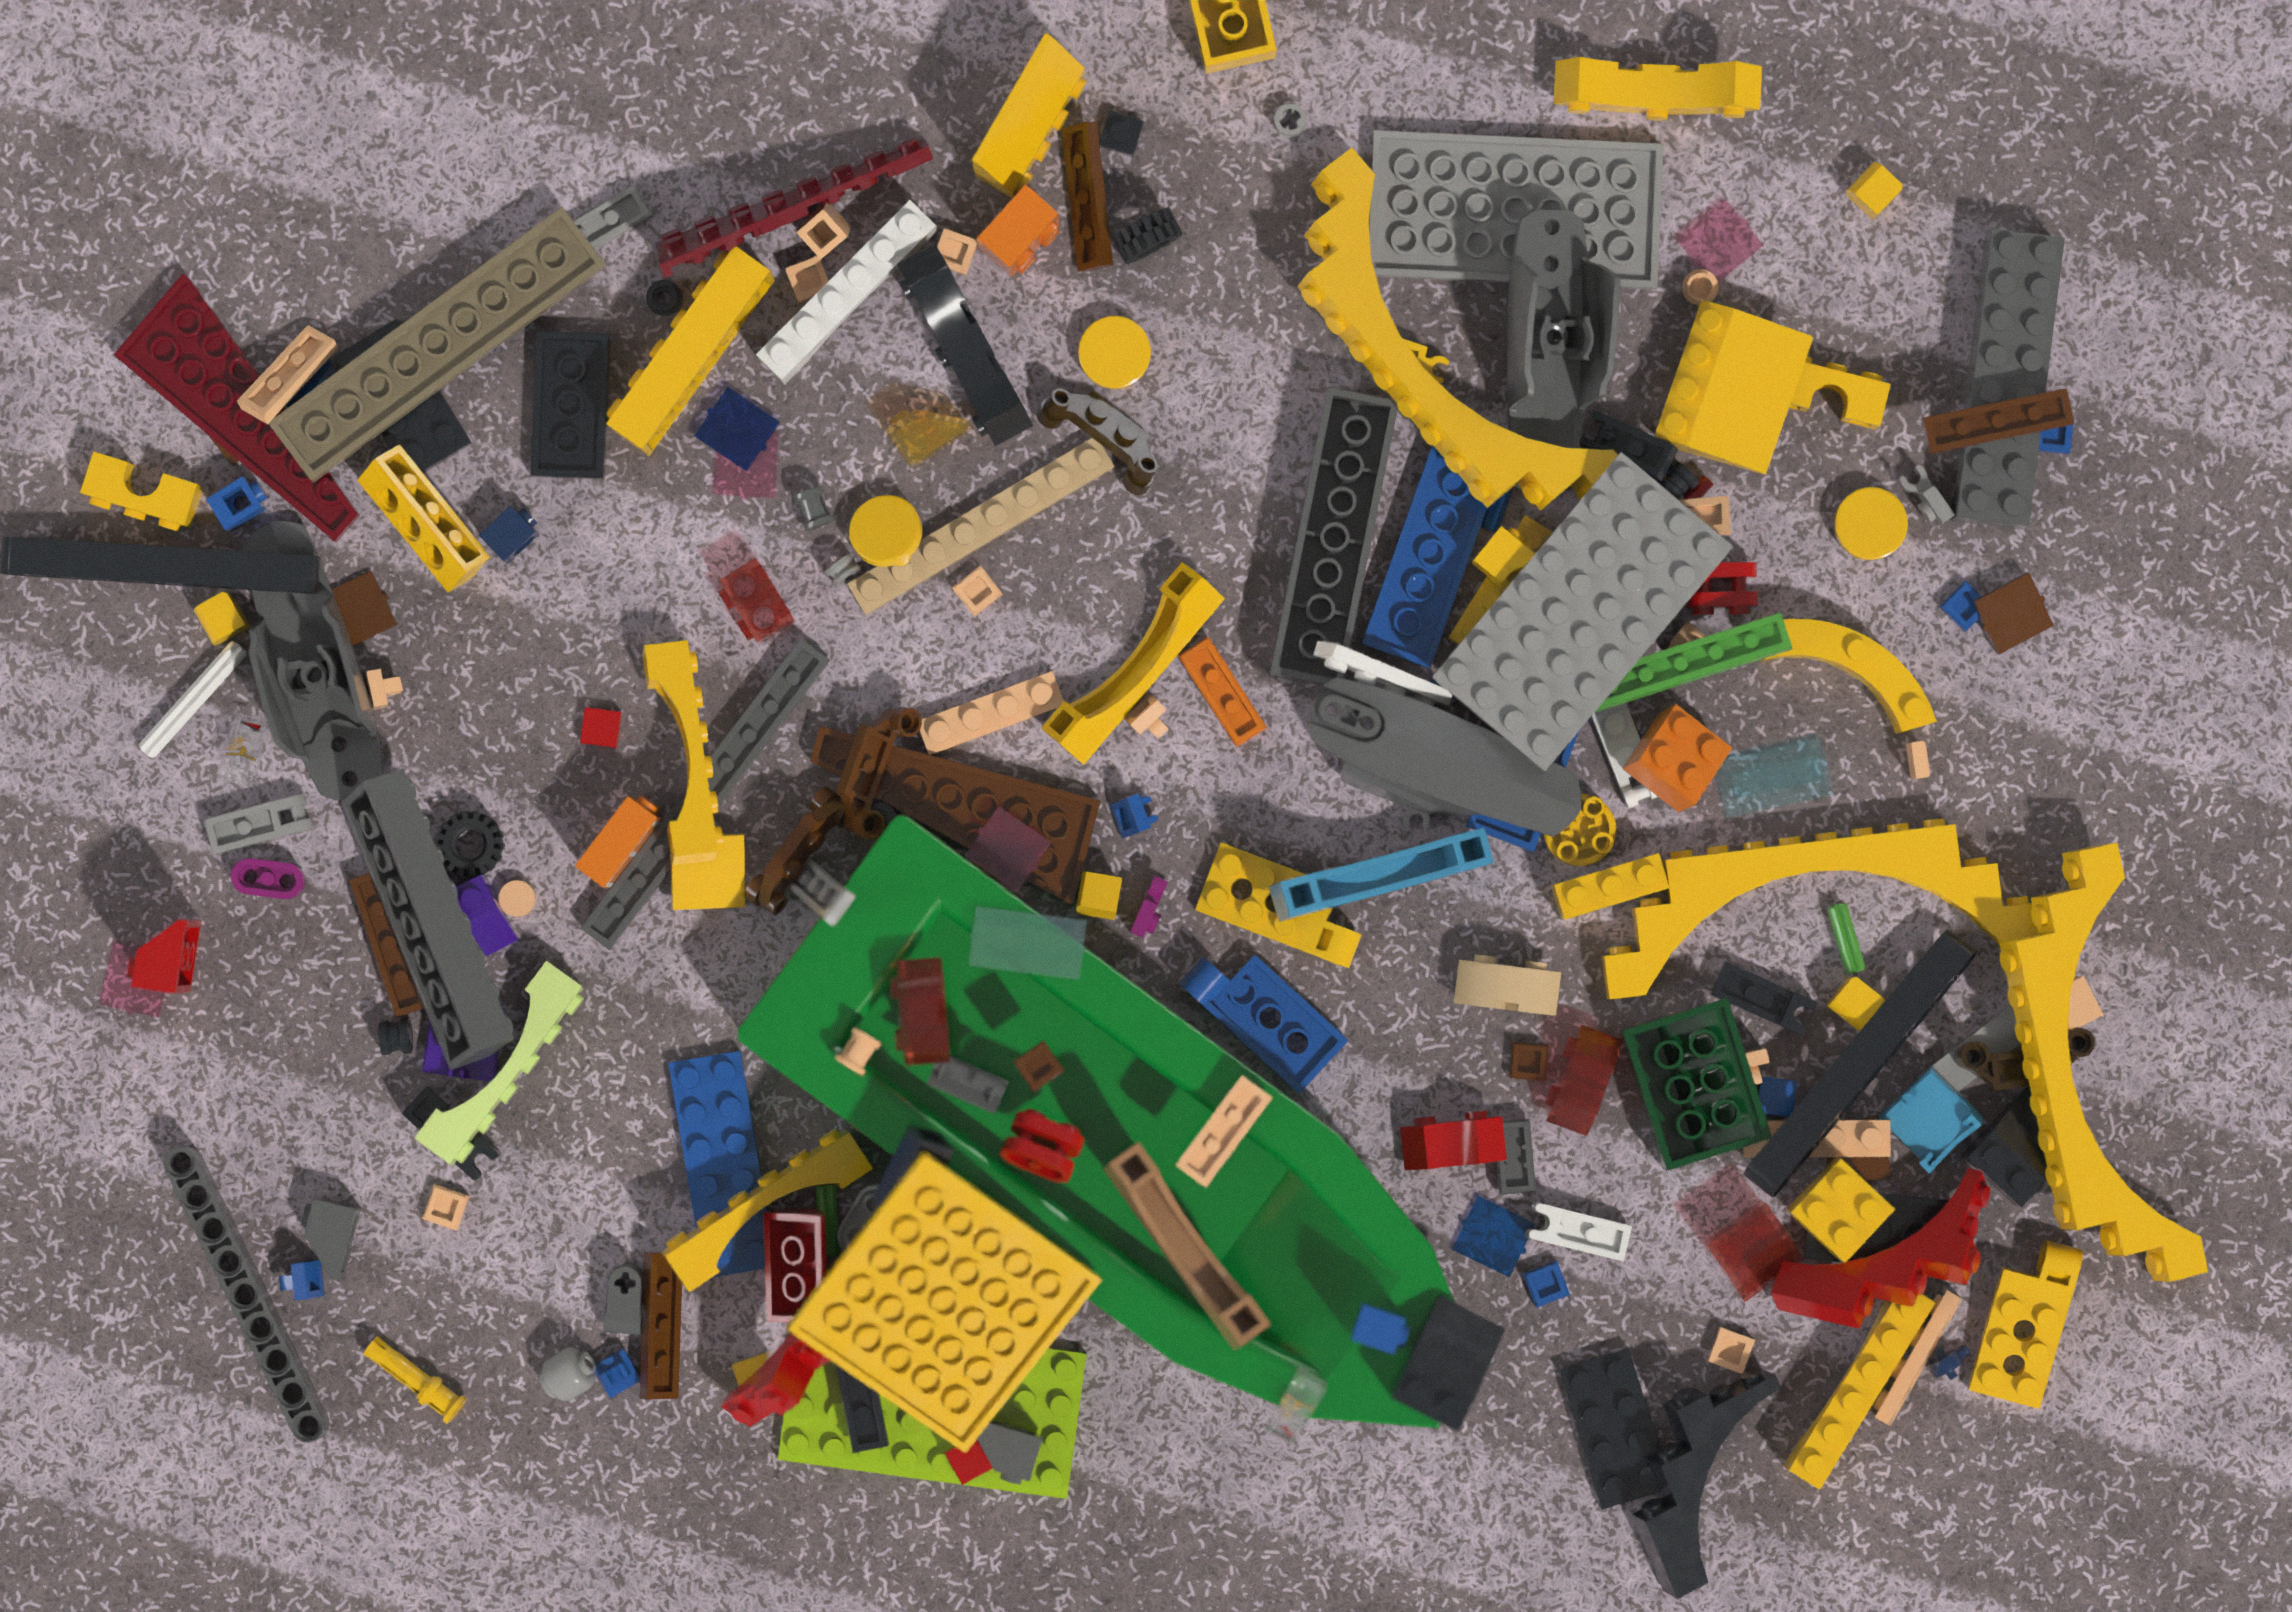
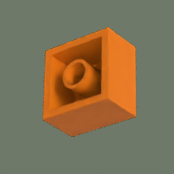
[977,184,1060,277]
[1622,704,1732,812]

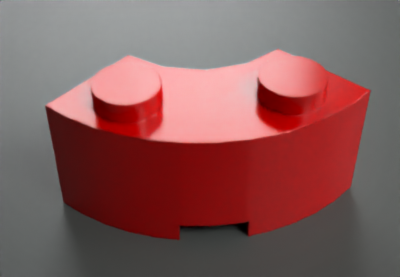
[1400,1110,1507,1171]

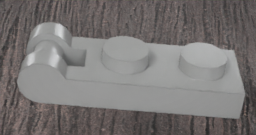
[204,794,314,855]

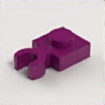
[1130,876,1168,938]

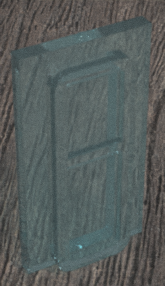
[1716,738,1833,817]
[969,906,1087,979]

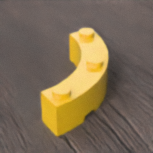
[1553,57,1762,121]
[1759,619,1937,734]

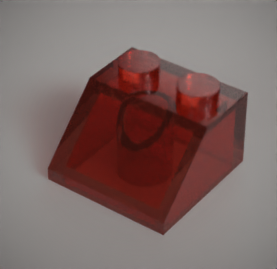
[1702,1201,1804,1302]

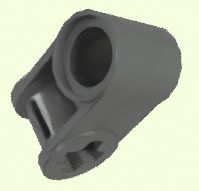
[604,1263,643,1335]

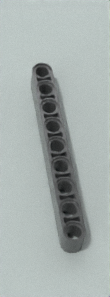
[163,1145,330,1443]

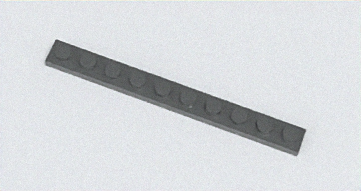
[581,638,830,950]

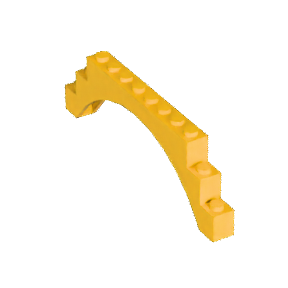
[1297,147,1618,511]
[1601,818,2038,999]
[2000,842,2208,1282]

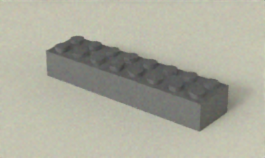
[1950,228,2065,530]
[1269,387,1398,686]
[341,769,514,1070]

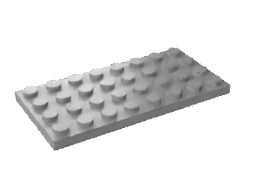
[1369,130,1664,290]
[1432,452,1734,772]

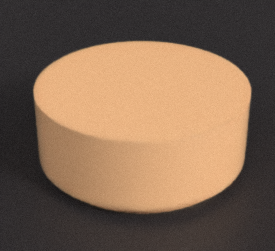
[499,880,536,917]

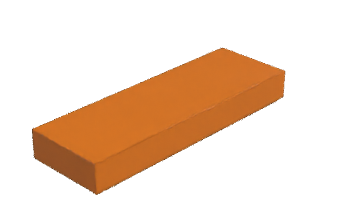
[1178,636,1267,748]

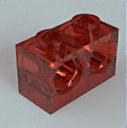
[718,558,797,644]

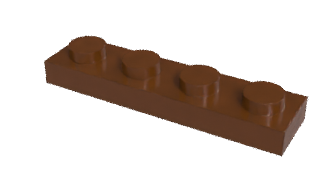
[1062,121,1113,272]
[1921,388,2075,455]
[349,873,425,1018]
[639,1252,682,1400]

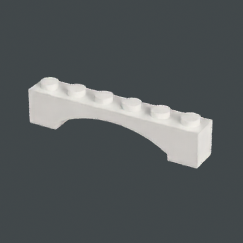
[756,200,938,385]

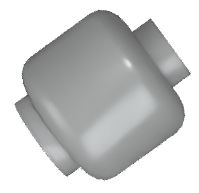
[540,1347,596,1401]

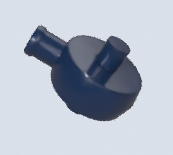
[1928,1345,1970,1380]

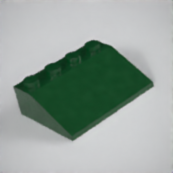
[1619,998,1772,1171]

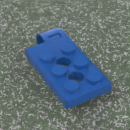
[1179,954,1349,1094]

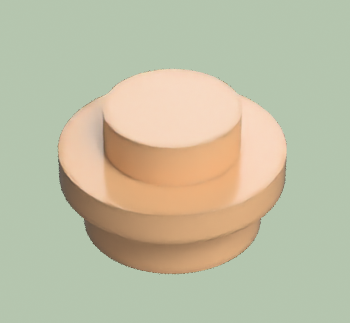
[1682,269,1719,306]

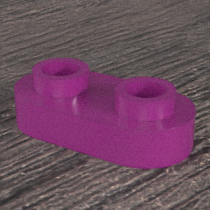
[231,858,306,899]

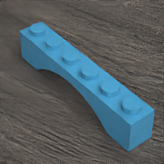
[1269,827,1494,922]

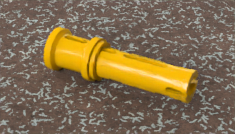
[363,1336,467,1424]

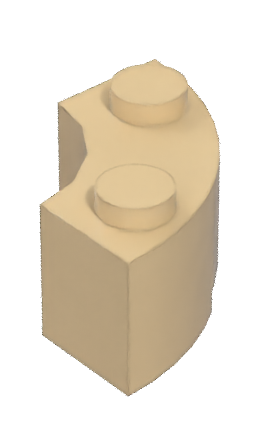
[1454,954,1561,1016]

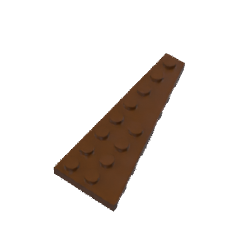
[810,726,1101,904]

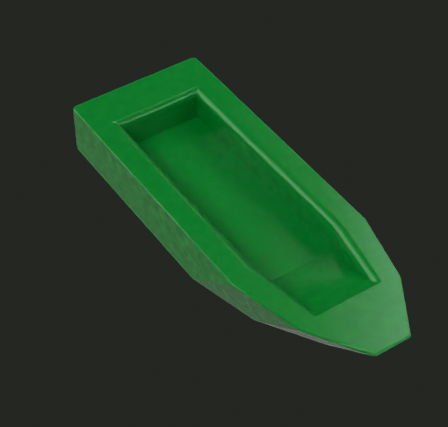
[737,815,1455,1429]

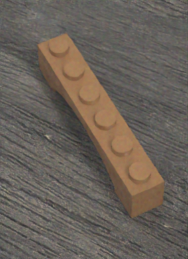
[1103,1142,1271,1350]

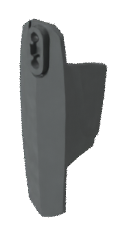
[1507,209,1621,493]
[241,521,384,801]
[1307,678,1582,837]

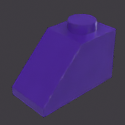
[456,875,519,956]

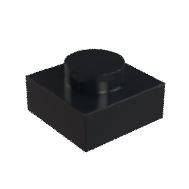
[1099,110,1144,157]

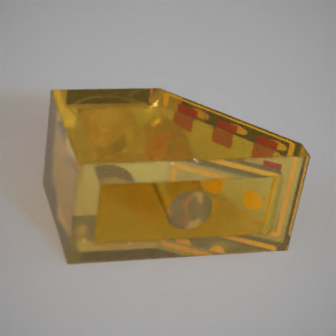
[886,409,972,469]

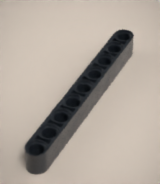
[0,537,320,594]
[1743,929,1977,1198]

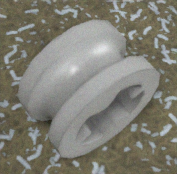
[1274,103,1306,138]
[824,554,861,588]

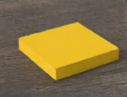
[670,834,745,910]

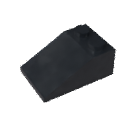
[1961,1086,2089,1207]
[1389,1295,1506,1432]

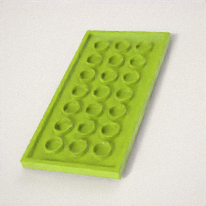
[778,1348,1087,1499]

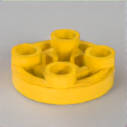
[1078,316,1151,389]
[1834,487,1908,560]
[849,495,922,567]
[1543,793,1616,866]

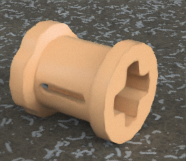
[834,1027,881,1076]

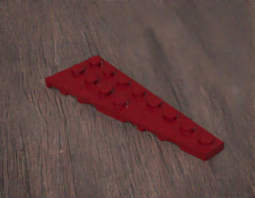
[655,138,933,278]
[114,274,360,543]

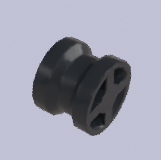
[1654,459,1699,500]
[378,1018,413,1055]

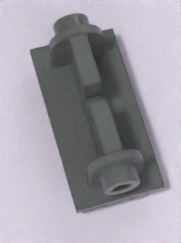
[927,1052,1009,1114]

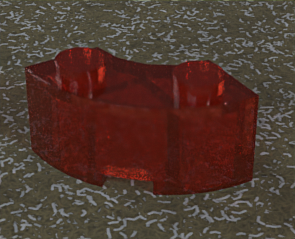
[891,957,950,1066]
[1544,1024,1622,1136]

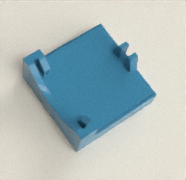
[1878,1065,1983,1173]

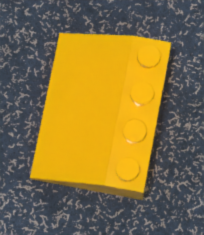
[972,33,1087,198]
[1654,300,1813,475]

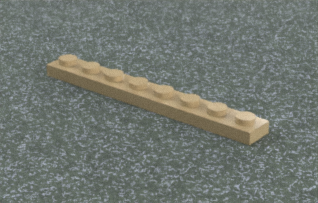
[847,438,1115,616]

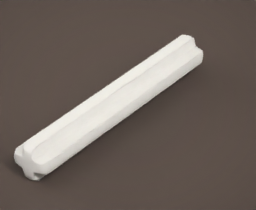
[139,641,247,758]

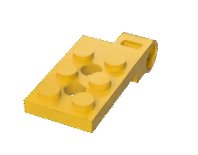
[1195,842,1362,969]
[1967,1240,2083,1409]

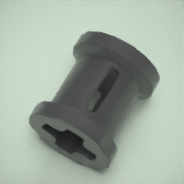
[793,486,835,531]

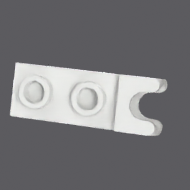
[1525,1202,1632,1262]

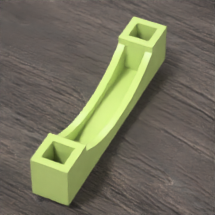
[414,961,584,1166]

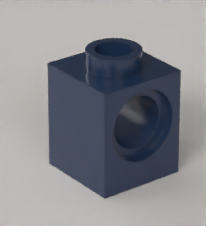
[479,505,540,564]

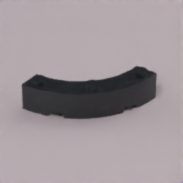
[897,244,1033,446]

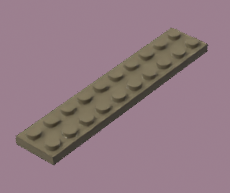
[269,207,607,483]

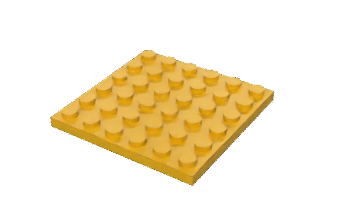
[787,1151,1101,1453]

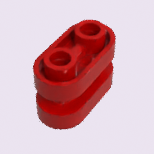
[1685,562,1758,615]
[1000,1109,1085,1183]

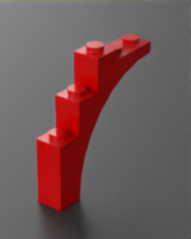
[1770,1168,1990,1329]
[721,1234,858,1427]

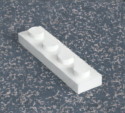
[1313,641,1452,707]

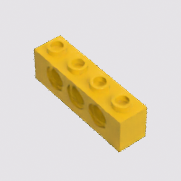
[357,444,491,593]

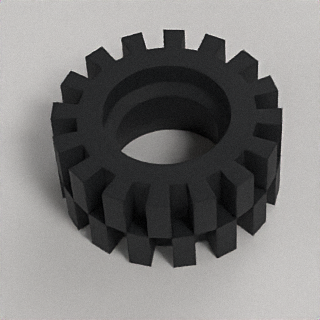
[1112,207,1183,264]
[436,811,505,877]

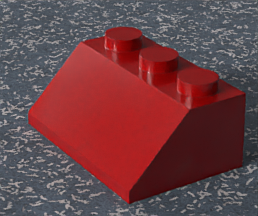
[127,919,202,994]
[763,1207,826,1323]

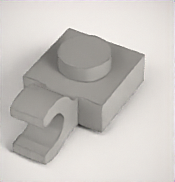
[1898,465,1955,526]

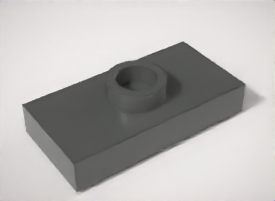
[1496,1119,1536,1195]

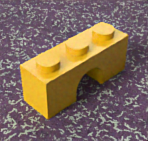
[1789,356,1891,430]
[80,451,204,532]
[1471,526,1535,586]
[1551,853,1670,920]

